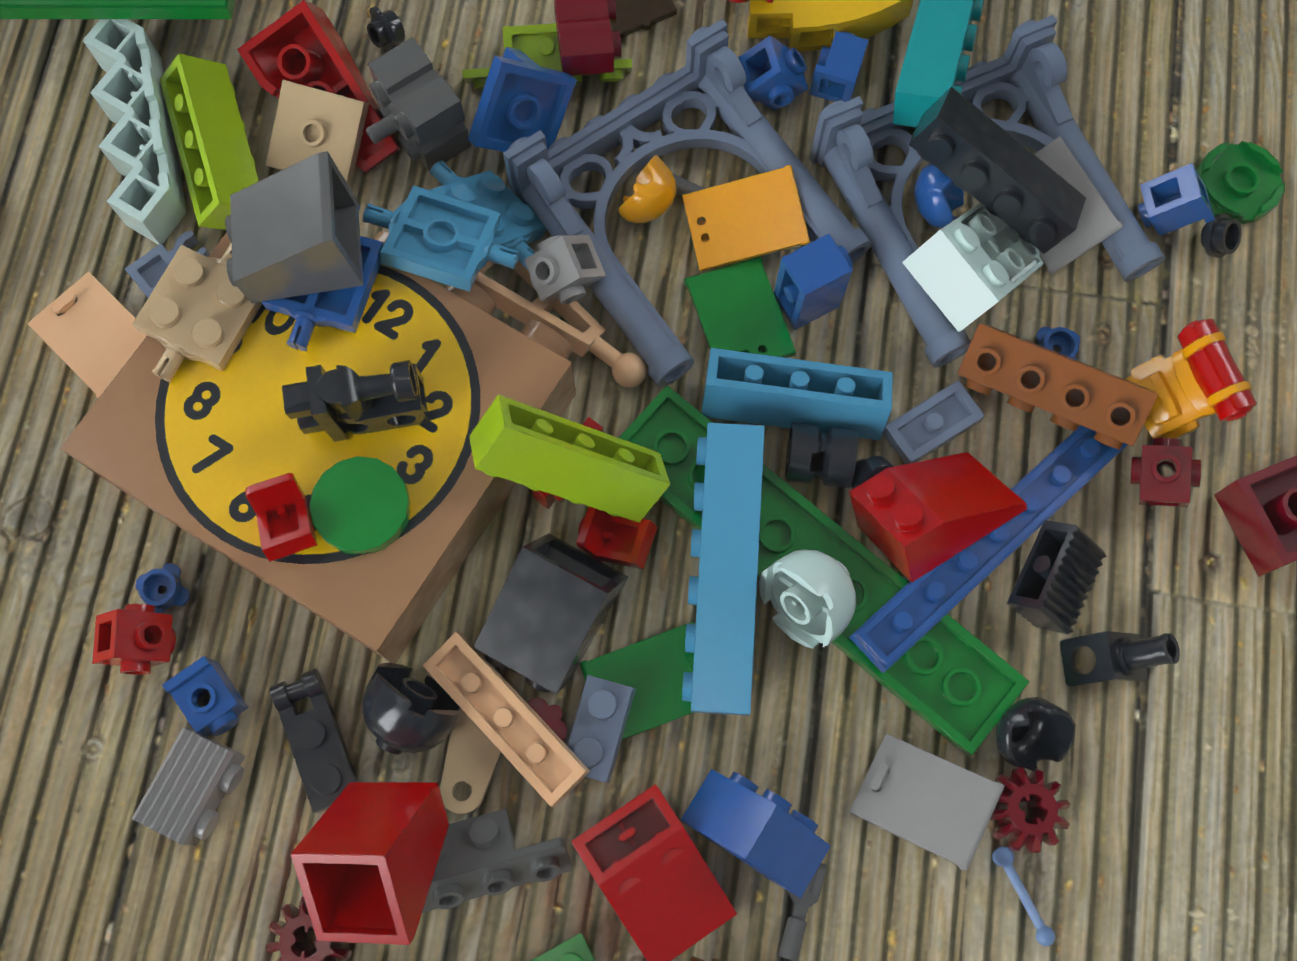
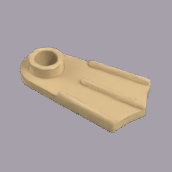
[440,708,502,815]

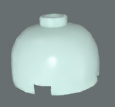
[759,549,856,648]

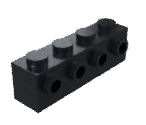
[909,86,1086,254]

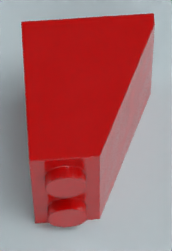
[291,782,449,945]

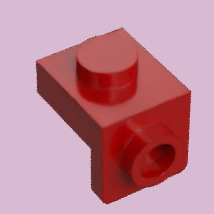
[245,473,318,562]
[576,506,658,570]

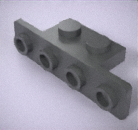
[422,808,572,913]

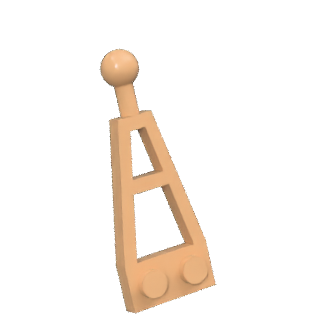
[474,261,647,388]

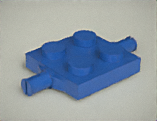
[262,205,384,351]

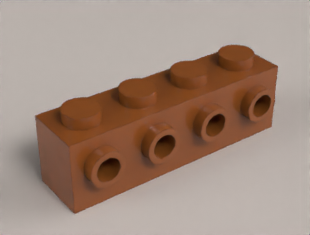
[957,323,1158,449]

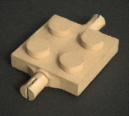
[133,243,262,383]

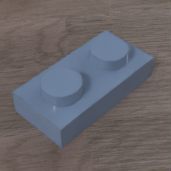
[883,380,985,464]
[567,675,636,783]

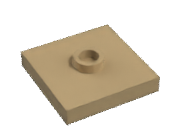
[265,80,369,188]

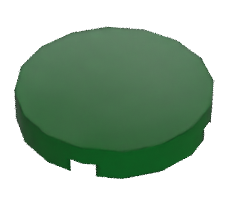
[1197,141,1285,224]
[309,456,410,555]

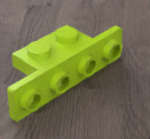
[462,23,632,90]

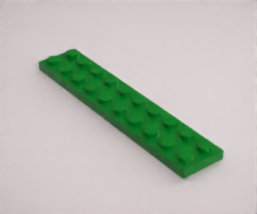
[619,385,1030,757]

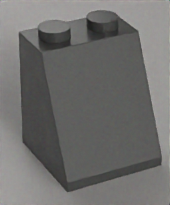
[225,151,363,303]

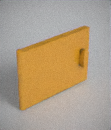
[682,165,810,272]

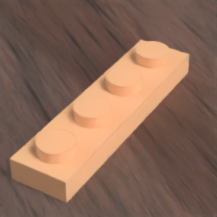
[423,632,590,807]

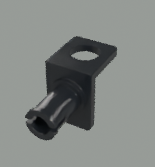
[1060,631,1180,687]

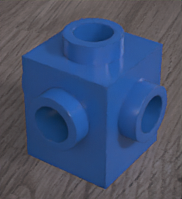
[738,36,809,111]

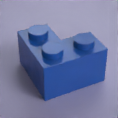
[680,769,831,899]

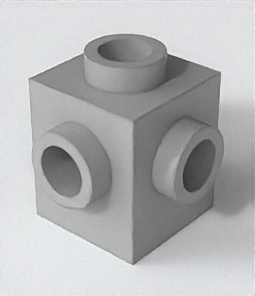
[524,235,606,304]

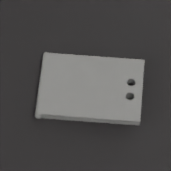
[1034,136,1123,274]
[849,734,1004,871]

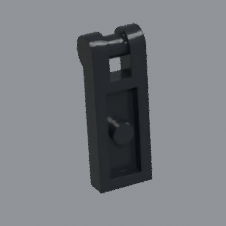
[269,668,359,814]

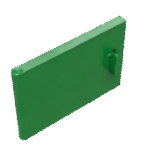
[684,257,796,358]
[579,621,694,740]

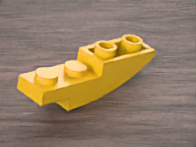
[747,0,914,52]

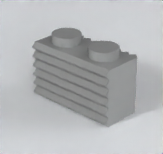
[132,727,245,846]

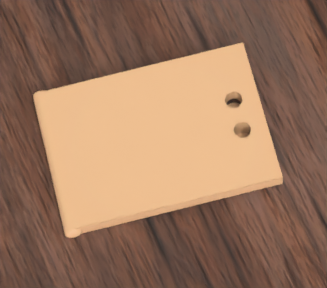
[27,271,147,399]

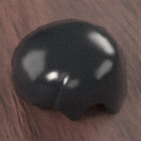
[996,697,1076,771]

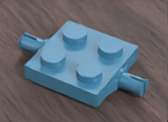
[430,160,546,272]
[363,185,520,292]

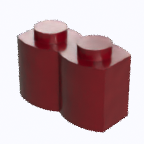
[554,0,622,76]

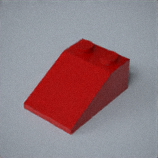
[849,452,1027,582]

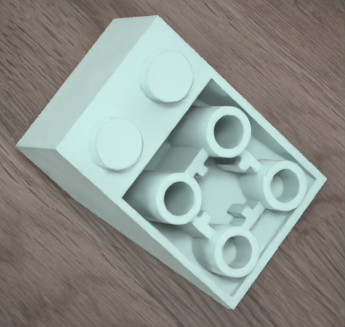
[902,203,1044,332]

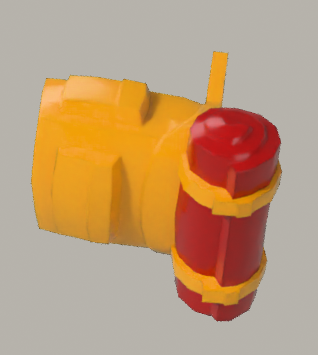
[1126,319,1257,439]

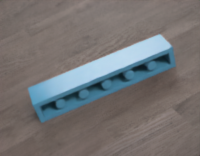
[682,423,765,716]

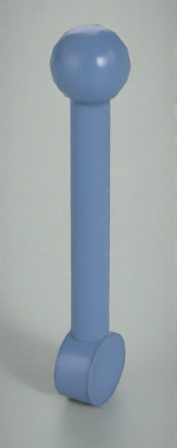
[992,846,1056,946]

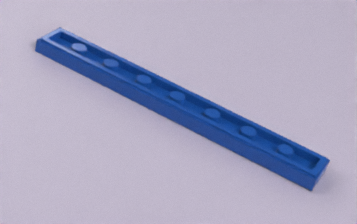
[849,425,1128,673]

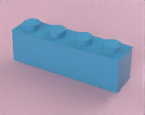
[701,348,893,441]

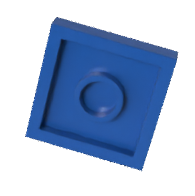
[468,47,577,152]

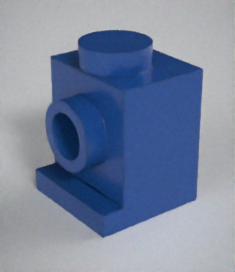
[809,31,869,102]
[1138,163,1215,236]
[162,656,249,736]

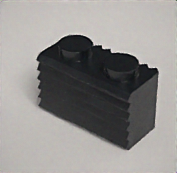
[1006,520,1107,635]

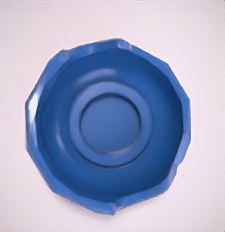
[914,163,964,228]

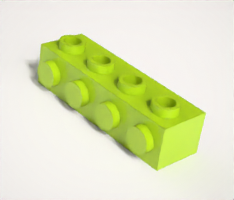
[159,53,259,230]
[469,394,671,523]

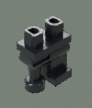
[282,360,430,442]

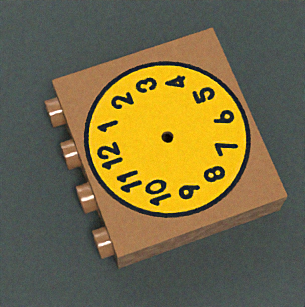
[60,231,576,664]

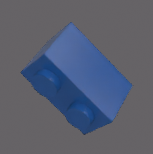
[773,234,853,330]

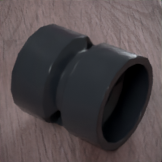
[785,422,858,488]

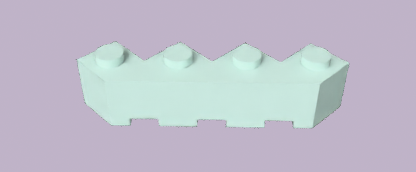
[83,19,187,245]

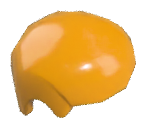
[618,155,677,224]

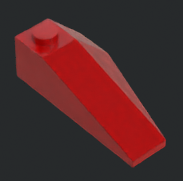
[237,0,401,172]

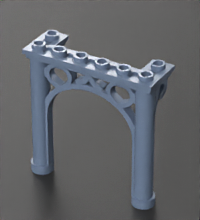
[809,15,1166,368]
[503,19,872,388]

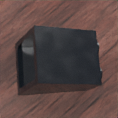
[473,533,628,694]

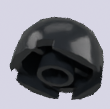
[362,662,462,755]

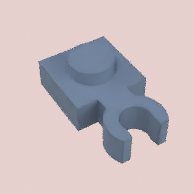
[125,231,210,298]

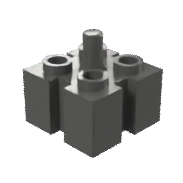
[366,37,471,172]

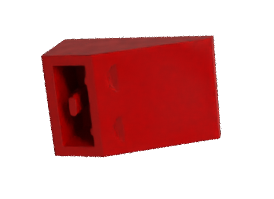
[571,784,737,961]

